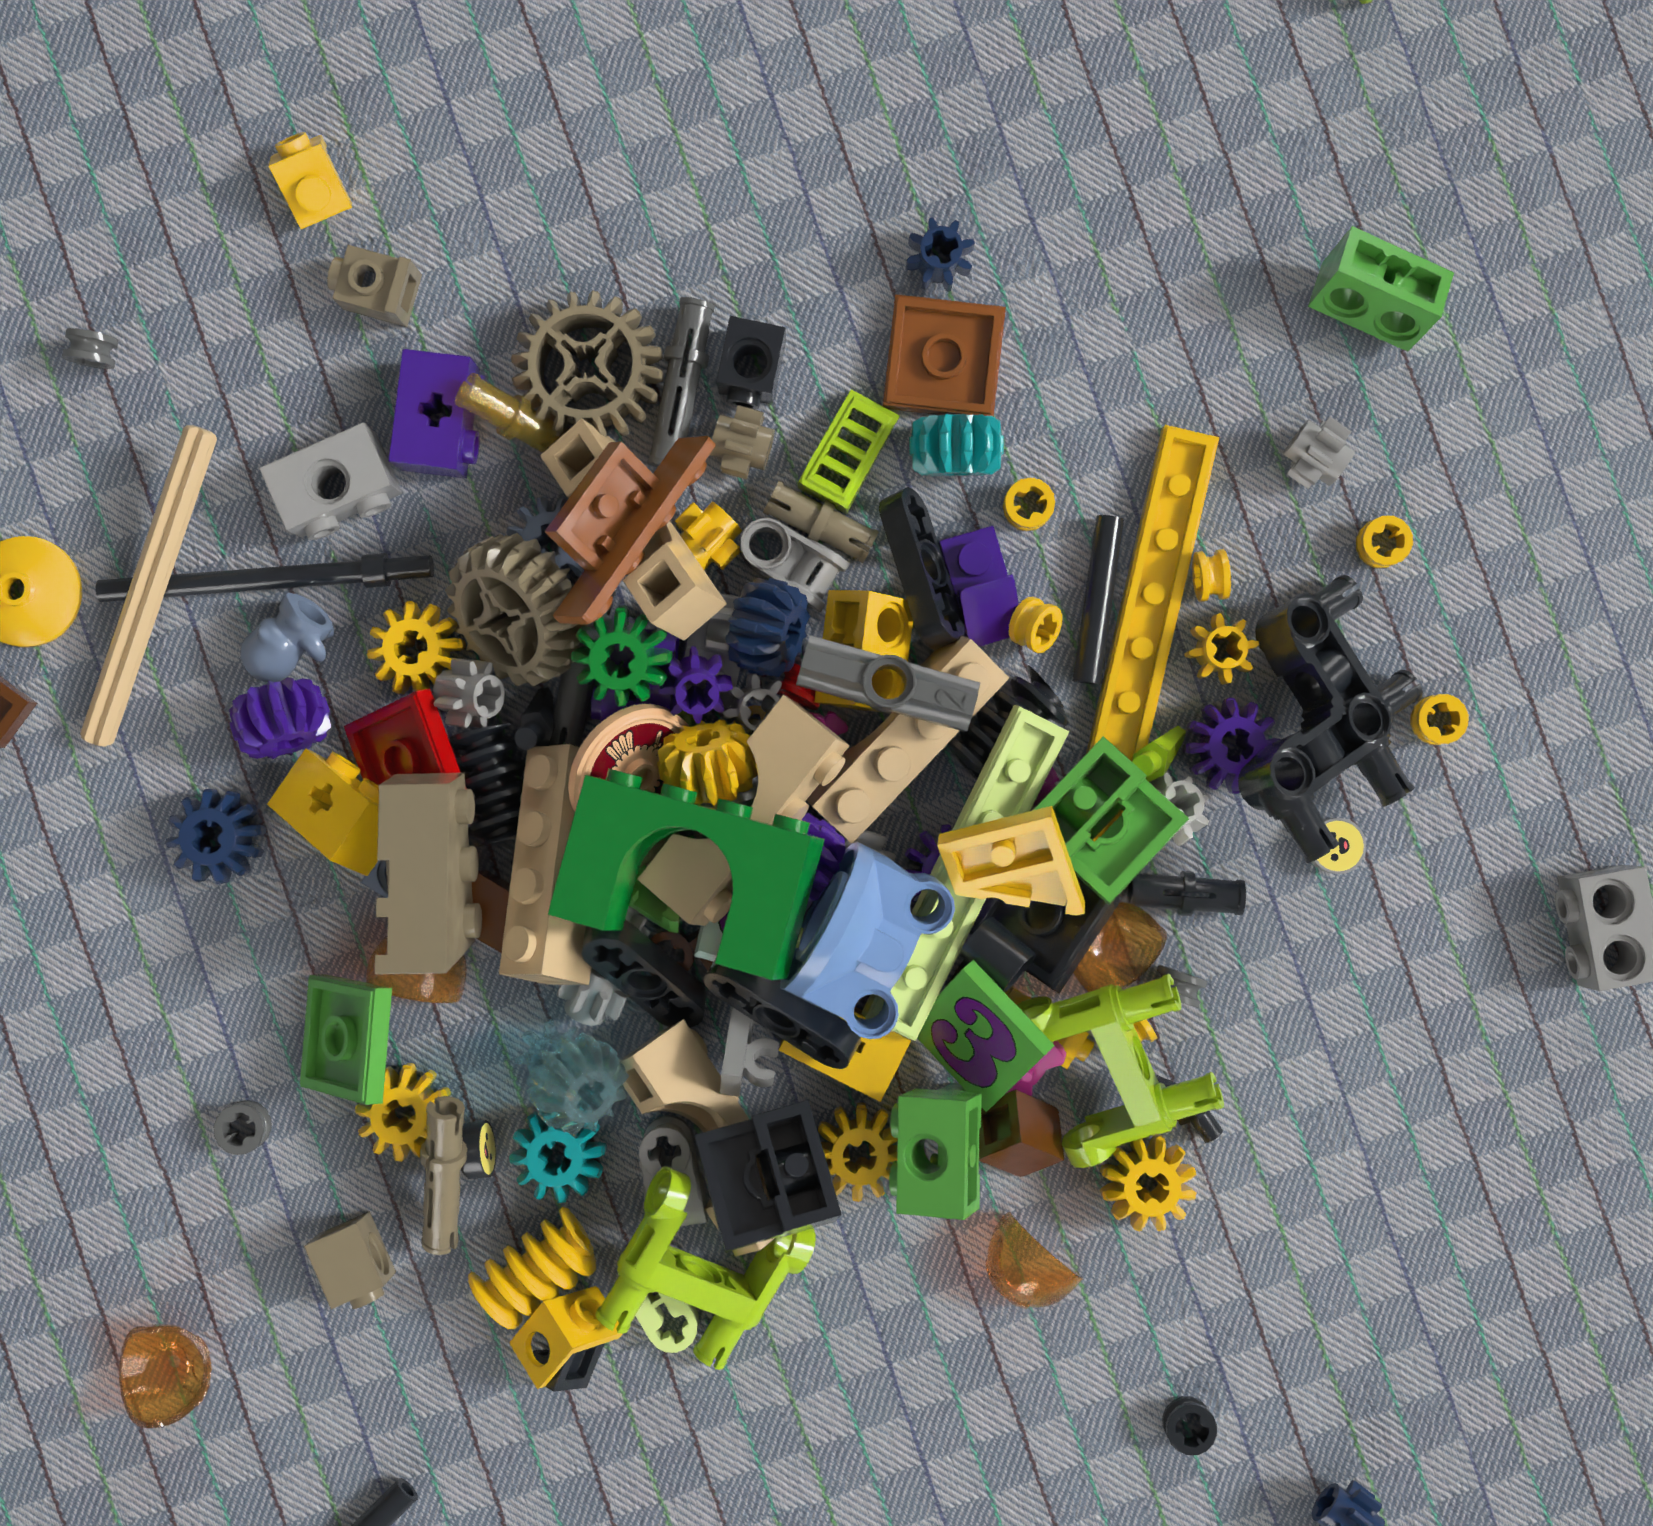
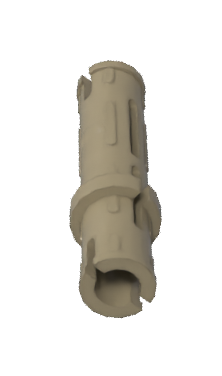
[420,1096,467,1255]

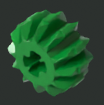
[571,605,672,706]

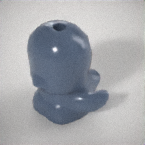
[240,593,334,683]

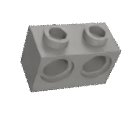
[1555,865,1653,991]

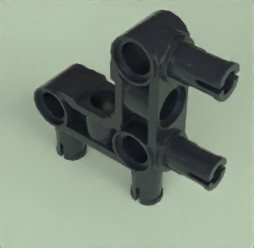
[1238,575,1423,863]

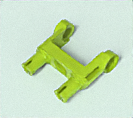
[1017,974,1224,1168]
[595,1166,816,1370]

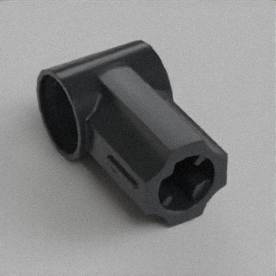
[946,917,1036,993]

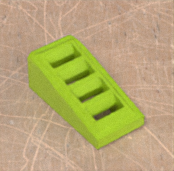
[798,389,900,515]

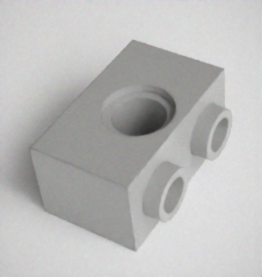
[259,422,403,540]

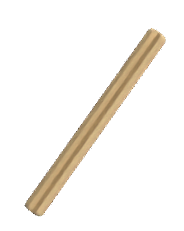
[80,425,217,747]

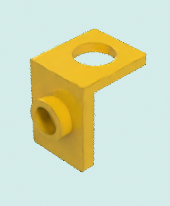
[510,1286,622,1389]

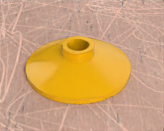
[0,536,82,647]

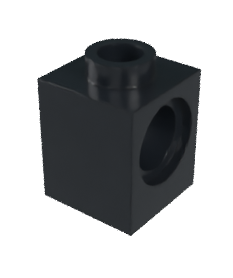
[716,316,787,409]

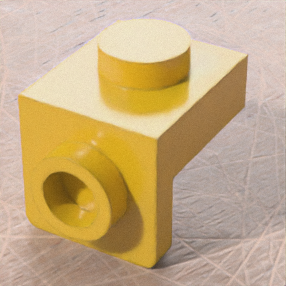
[269,132,352,229]

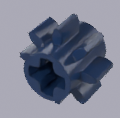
[906,217,975,292]
[1312,1480,1385,1526]

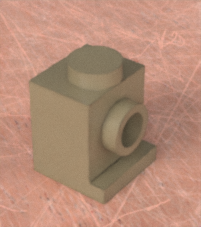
[327,245,422,327]

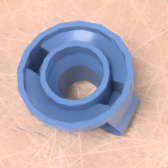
[780,842,955,1039]

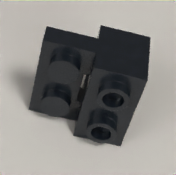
[694,1100,842,1253]

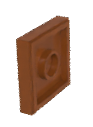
[883,294,1006,417]

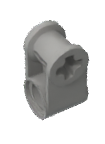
[741,518,850,612]
[639,1115,708,1227]

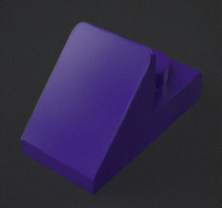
[939,526,1019,647]

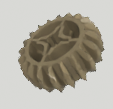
[511,290,664,439]
[445,533,588,686]

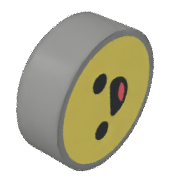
[1311,818,1366,874]

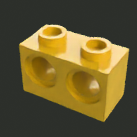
[814,590,913,713]

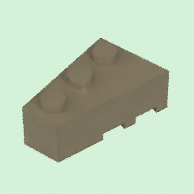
[375,773,482,974]

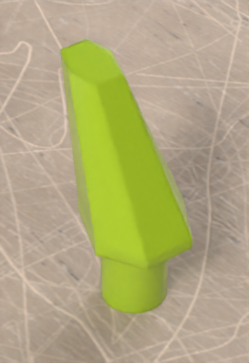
[1132,725,1186,782]

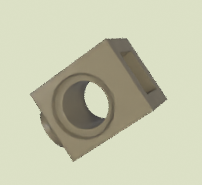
[304,1211,396,1309]

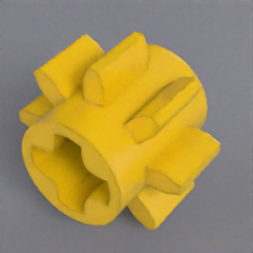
[674,501,742,570]
[1184,613,1259,685]

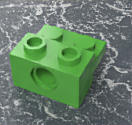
[1034,736,1189,905]
[889,1083,982,1220]

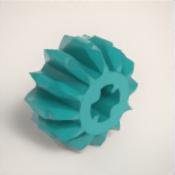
[909,414,1004,477]
[509,1104,607,1203]

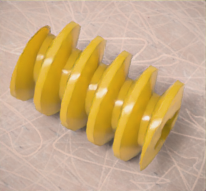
[468,1207,596,1329]

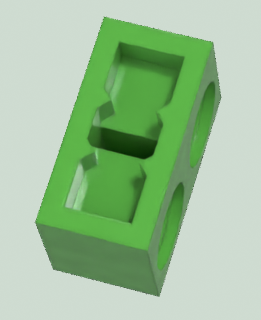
[1308,226,1454,352]

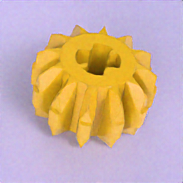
[367,601,466,695]
[657,719,757,806]
[355,1063,451,1162]
[818,1102,898,1202]
[1100,1134,1197,1231]

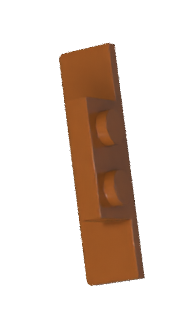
[545,436,716,625]

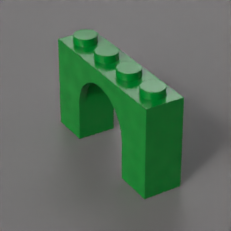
[548,768,825,980]

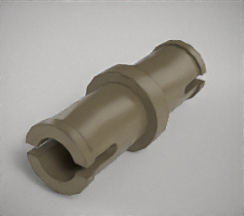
[763,481,879,563]

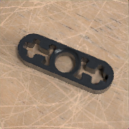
[879,487,965,650]
[582,920,706,1028]
[704,958,861,1069]

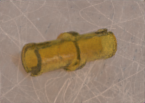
[455,373,569,453]

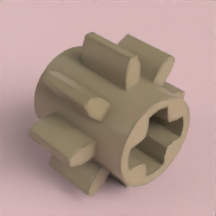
[710,405,775,480]

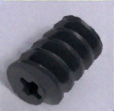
[946,665,1069,780]
[449,723,525,847]

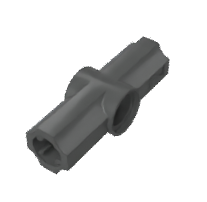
[796,635,980,732]

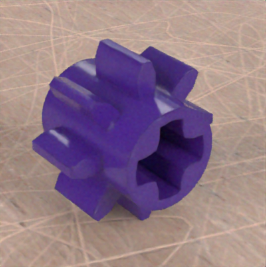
[660,646,733,723]

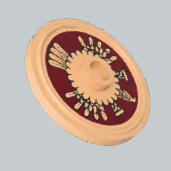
[568,704,690,812]

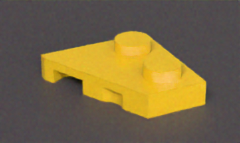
[937,806,1085,915]

